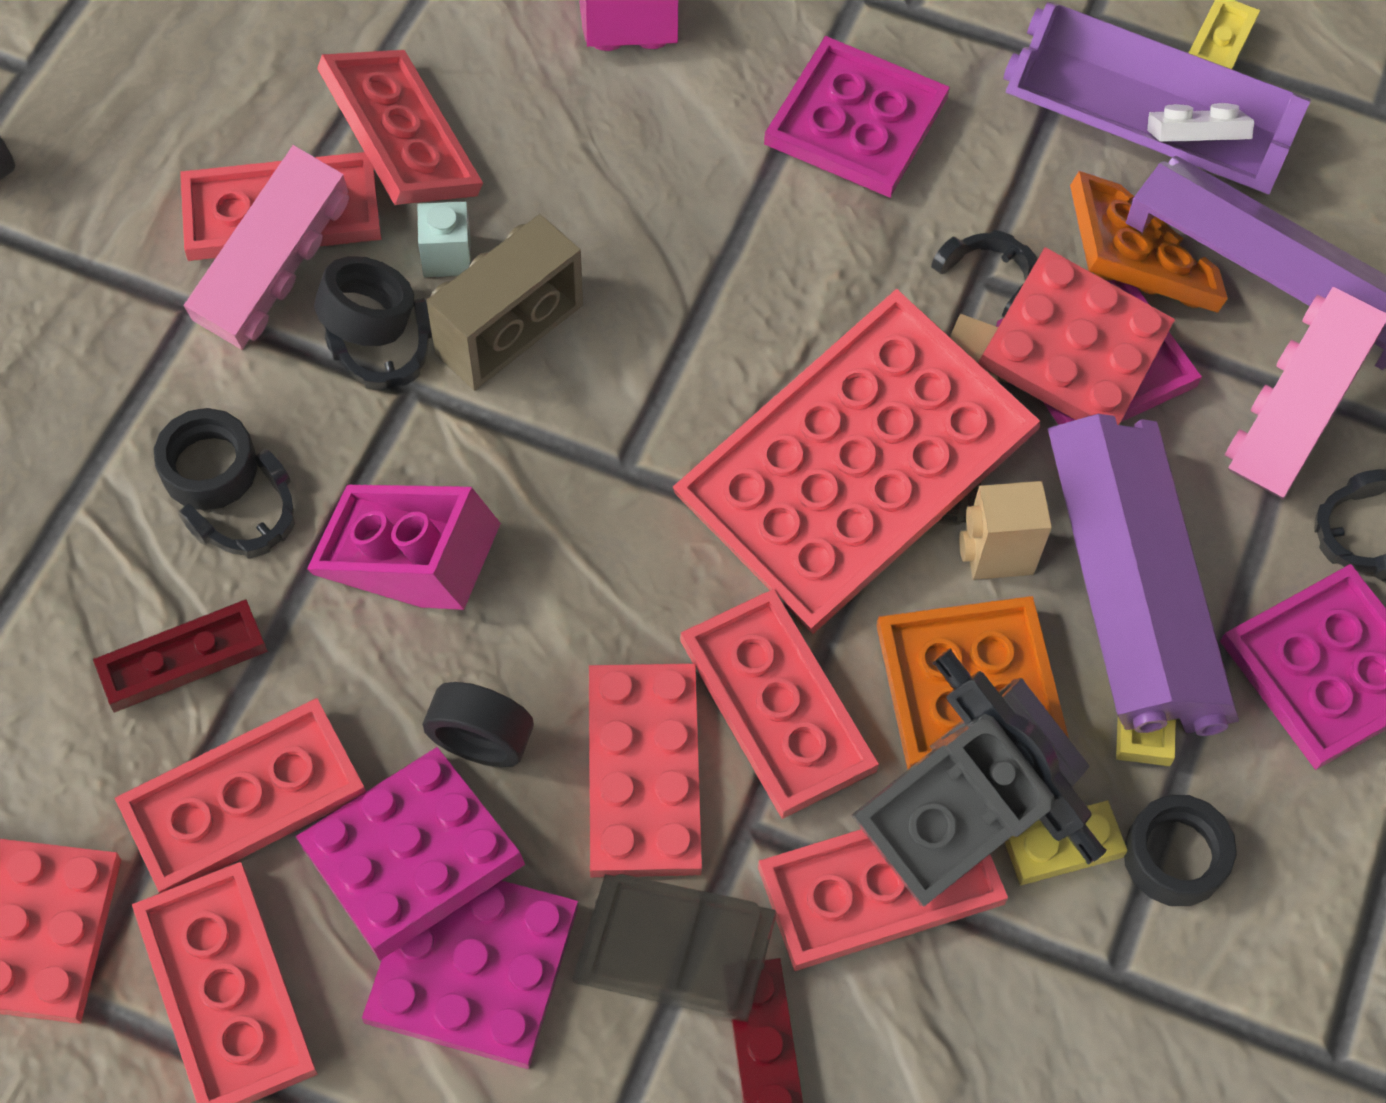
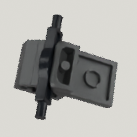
[851,648,1107,907]

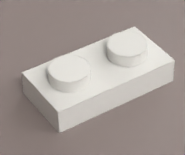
[1147,103,1254,142]

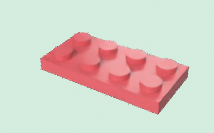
[317,50,483,205]
[180,152,382,261]
[680,589,879,819]
[589,663,702,878]
[114,698,366,893]
[758,829,1008,972]
[132,862,318,1103]

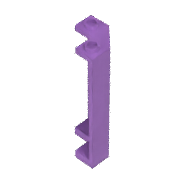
[1003,2,1311,194]
[1126,155,1386,371]
[1048,414,1239,736]

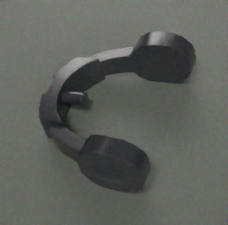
[931,230,1038,318]
[325,298,432,391]
[178,448,295,559]
[1314,469,1386,581]

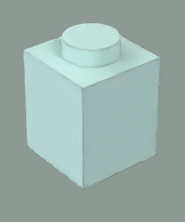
[417,201,471,278]

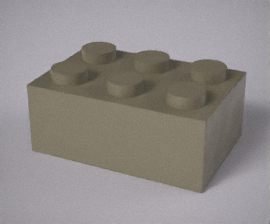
[426,214,583,391]

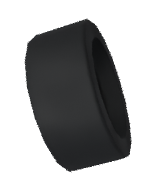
[314,256,415,346]
[153,408,258,511]
[422,681,534,768]
[1124,795,1237,906]

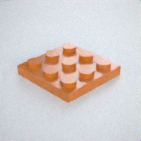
[876,596,1069,770]

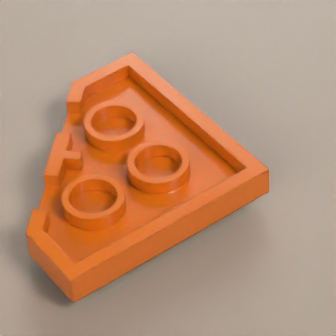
[1070,171,1228,313]

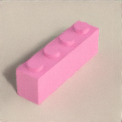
[184,145,349,350]
[1225,287,1386,500]

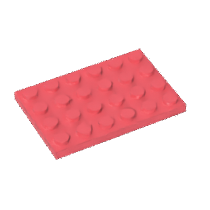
[673,289,1040,634]

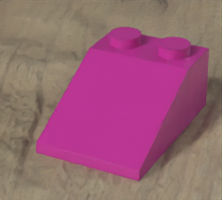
[579,0,678,51]
[307,485,501,610]

